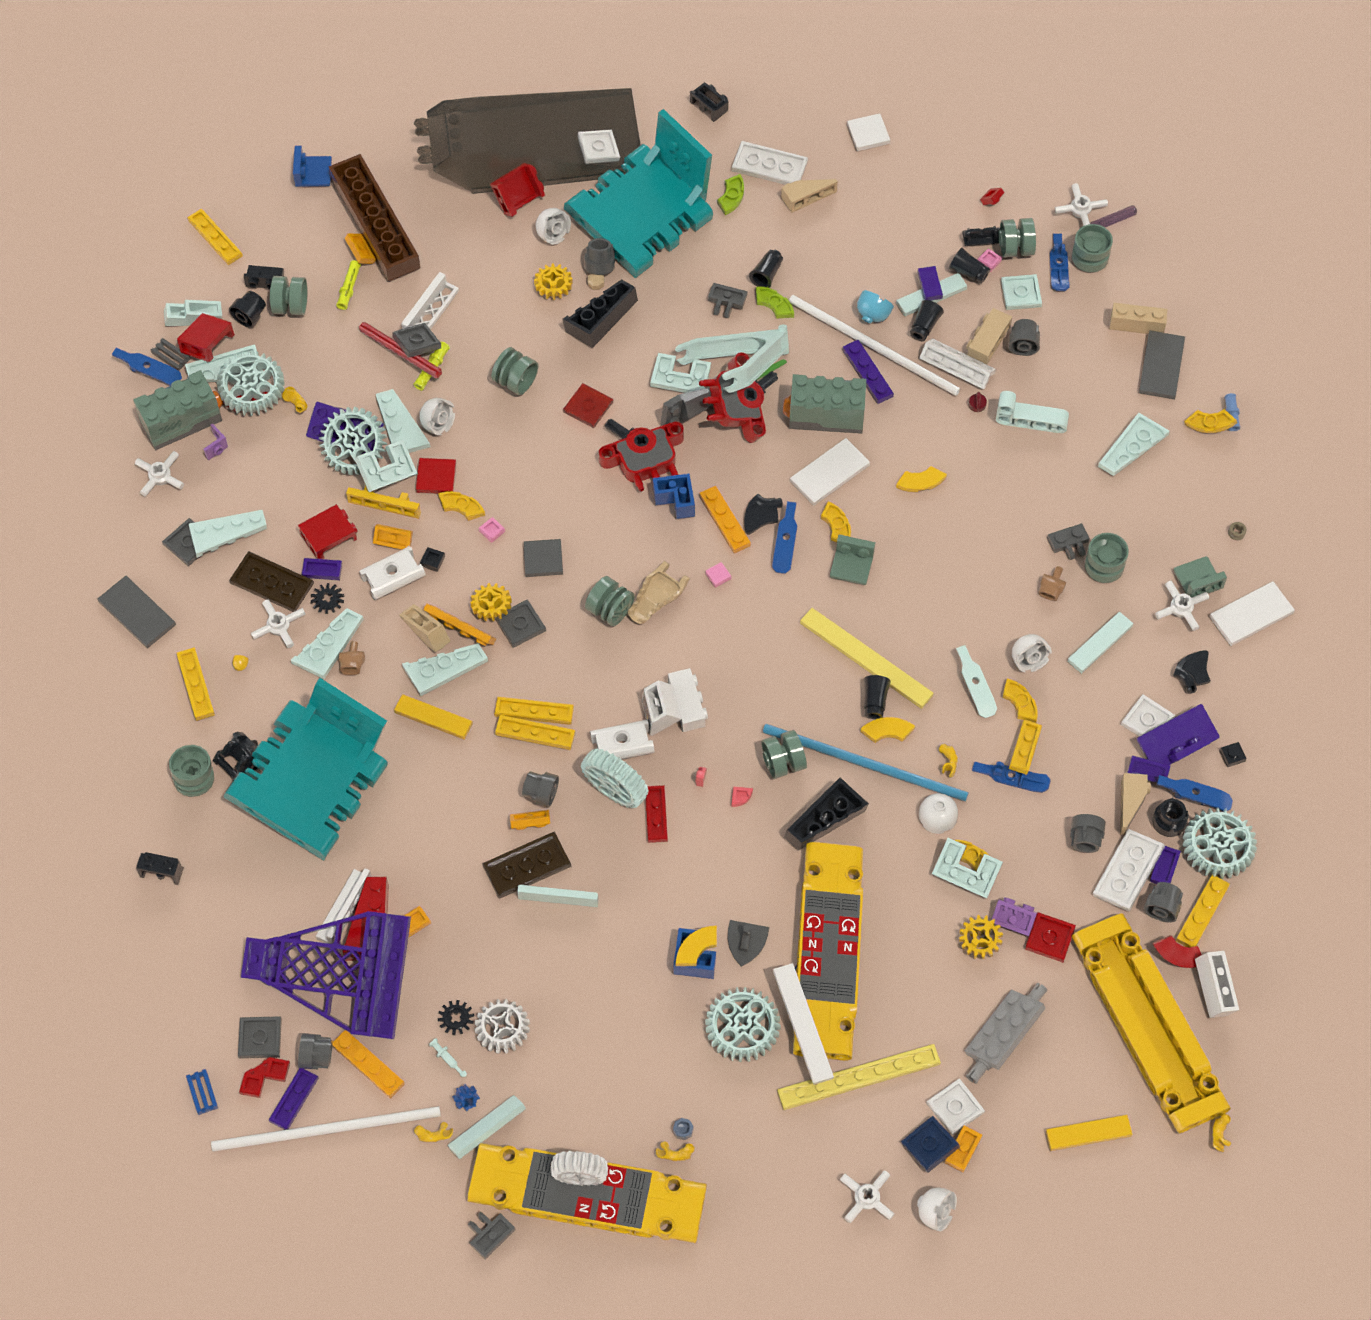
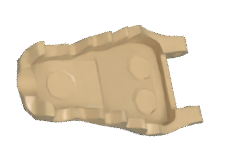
[628,561,690,624]

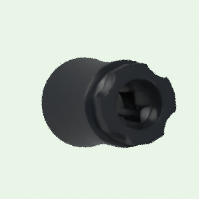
[949,248,990,284]
[749,249,783,288]
[910,300,944,342]
[864,675,891,719]

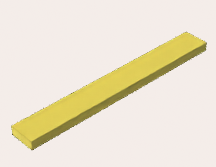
[800,608,934,709]
[777,1044,941,1110]

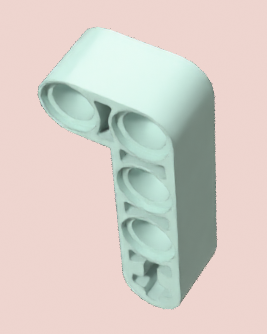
[996,391,1069,433]

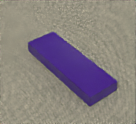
[269,1068,319,1130]

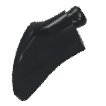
[744,494,783,535]
[1173,650,1211,694]

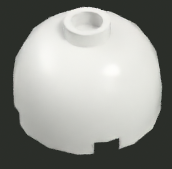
[535,208,571,245]
[420,397,455,435]
[1012,634,1052,672]
[918,793,958,834]
[917,1187,957,1232]

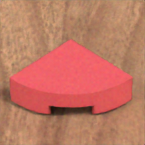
[696,767,707,787]
[731,786,753,807]

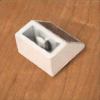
[642,680,681,736]

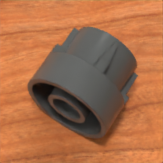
[584,238,615,275]
[1009,319,1040,356]
[522,771,559,808]
[1070,814,1106,853]
[1144,882,1183,923]
[298,1033,333,1070]

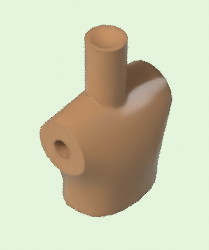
[1038,566,1066,601]
[339,641,365,675]

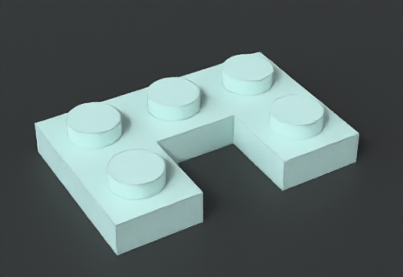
[650,353,711,393]
[354,440,418,492]
[932,838,1003,898]

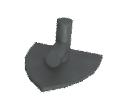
[728,920,770,967]

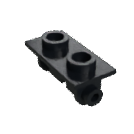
[962,226,1000,246]

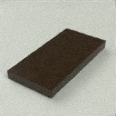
[229,551,314,612]
[482,831,572,899]

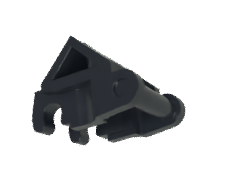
[213,732,258,781]

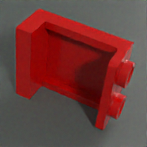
[490,163,545,217]
[177,313,235,362]
[298,504,358,559]

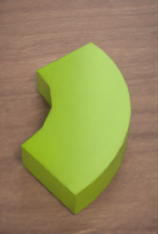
[717,174,744,215]
[756,287,794,319]

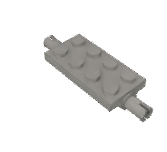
[965,983,1047,1084]

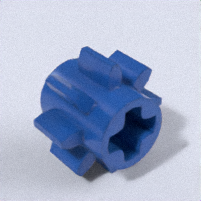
[452,1084,480,1111]

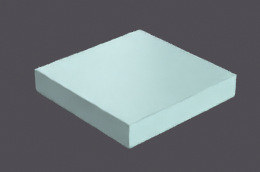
[1001,274,1042,310]

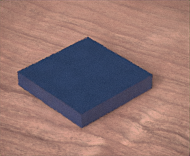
[901,1116,960,1173]

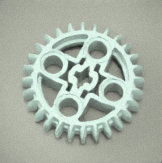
[216,351,285,416]
[319,407,387,475]
[581,749,648,808]
[1183,807,1257,879]
[705,987,781,1062]

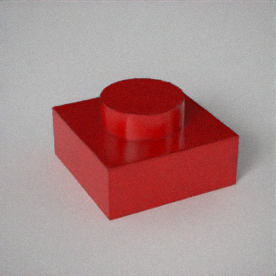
[980,187,1005,205]

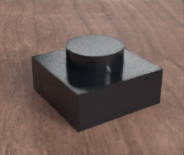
[420,547,445,572]
[1220,742,1247,767]

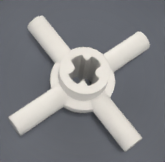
[1055,183,1108,226]
[135,451,184,497]
[1155,581,1209,631]
[251,600,306,648]
[840,1170,895,1223]

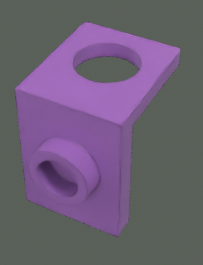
[204,423,228,461]

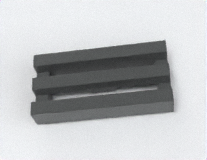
[151,338,190,371]

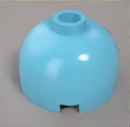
[857,290,894,324]

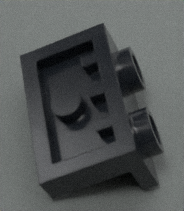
[244,265,284,289]

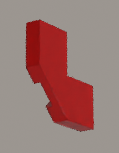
[239,1057,290,1098]

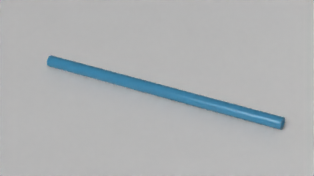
[763,724,969,802]

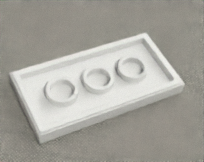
[731,141,808,185]
[790,438,870,506]
[1209,581,1295,646]
[1093,829,1165,912]

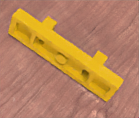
[346,485,421,519]

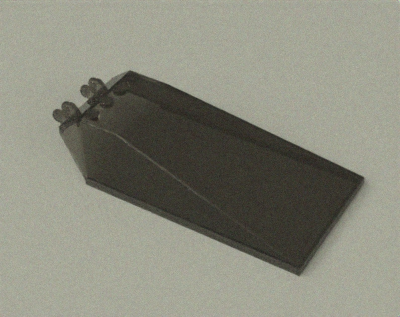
[414,88,641,194]

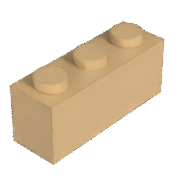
[1109,302,1168,334]
[966,308,1012,364]

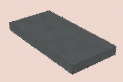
[1139,330,1185,400]
[97,576,176,649]

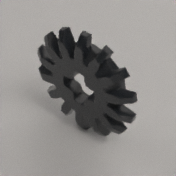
[311,583,345,614]
[438,1000,474,1035]

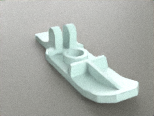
[956,645,997,718]

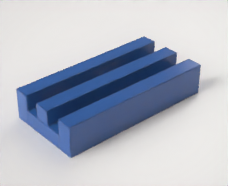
[186,1069,218,1115]

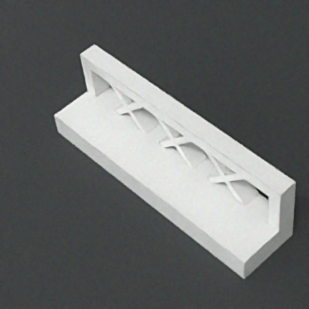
[401,272,459,330]
[920,338,996,389]
[316,869,372,944]

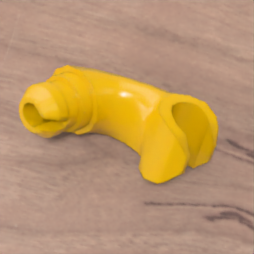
[282,386,308,413]
[939,744,958,778]
[1212,1114,1231,1152]
[414,1122,453,1142]
[656,1141,695,1161]

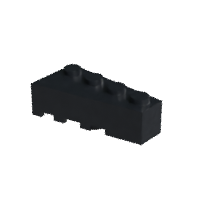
[562,279,638,348]
[784,777,869,851]

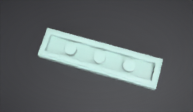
[896,273,967,317]
[1067,611,1134,674]
[517,885,599,907]
[447,1095,526,1159]

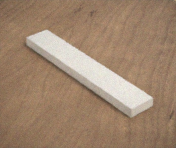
[773,963,834,1085]

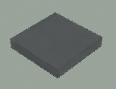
[392,323,441,358]
[162,518,199,567]
[524,539,563,577]
[495,599,546,648]
[238,1016,282,1059]

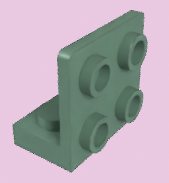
[830,535,876,585]
[1173,556,1227,598]

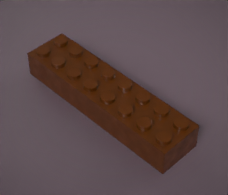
[328,154,421,282]

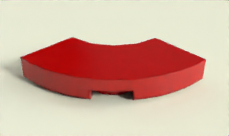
[1152,935,1202,968]

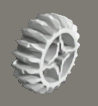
[475,999,530,1054]
[551,1151,608,1186]

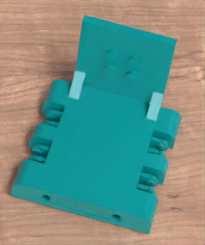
[564,109,713,278]
[224,678,388,861]

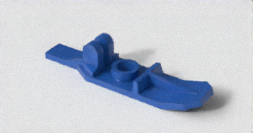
[1049,233,1070,291]
[112,347,182,386]
[772,501,798,574]
[972,761,1051,793]
[1157,775,1233,811]

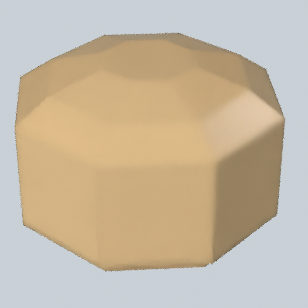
[588,274,605,290]

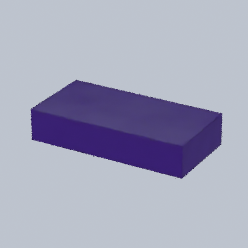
[917,266,943,301]
[302,558,342,581]
[1128,755,1171,782]
[1150,846,1181,884]

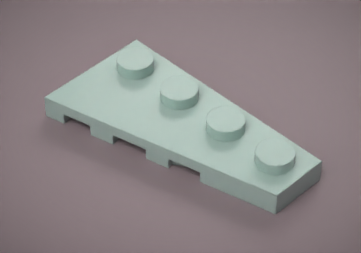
[185,344,263,382]
[376,389,431,453]
[1098,413,1170,476]
[189,510,267,558]
[291,608,364,679]
[402,643,488,696]

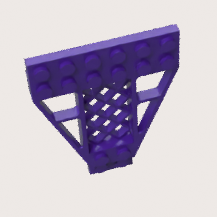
[241,911,411,1039]

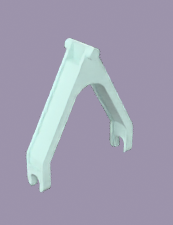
[675,324,789,393]

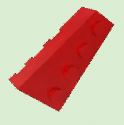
[343,877,389,961]

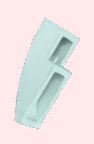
[164,300,222,326]

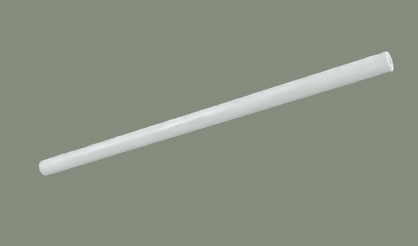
[789,295,960,396]
[211,1106,441,1152]

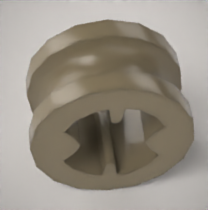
[1228,522,1247,540]

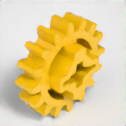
[534,263,573,300]
[470,583,512,621]
[959,915,1003,959]

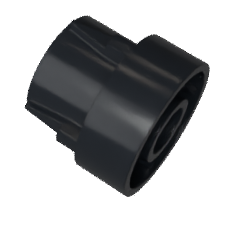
[229,291,266,328]
[1152,797,1189,837]

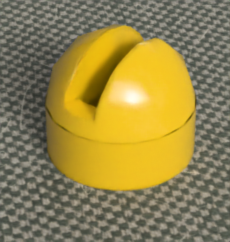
[232,655,249,671]

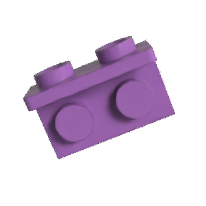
[992,897,1038,936]

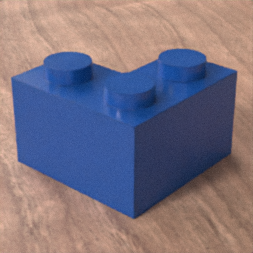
[653,473,695,519]
[673,928,716,979]

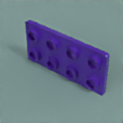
[306,401,384,454]
[1136,704,1220,765]

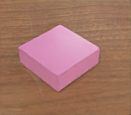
[977,248,1002,272]
[479,517,505,543]
[705,562,731,588]

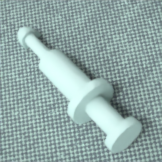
[429,1038,467,1077]

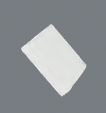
[847,114,890,151]
[578,130,620,164]
[1121,695,1175,737]
[926,1078,985,1136]

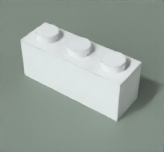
[668,668,708,732]
[1195,951,1239,1018]

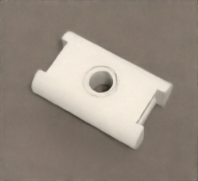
[359,546,426,600]
[590,720,655,760]

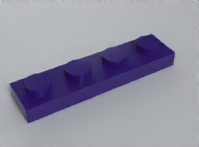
[842,340,894,404]

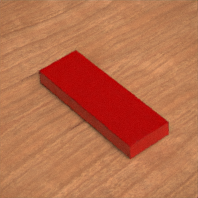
[646,785,668,843]

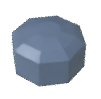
[673,1118,694,1140]

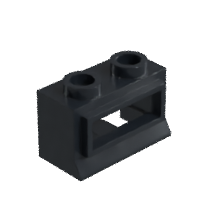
[690,82,729,122]
[136,852,184,885]

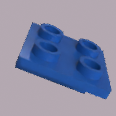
[293,145,332,187]

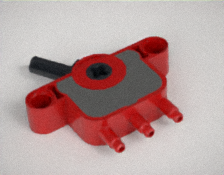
[699,352,778,443]
[599,419,684,491]

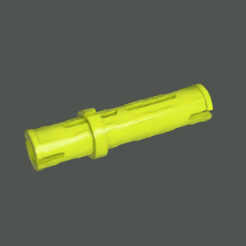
[336,260,361,310]
[413,341,450,391]

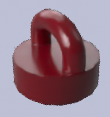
[968,391,987,412]

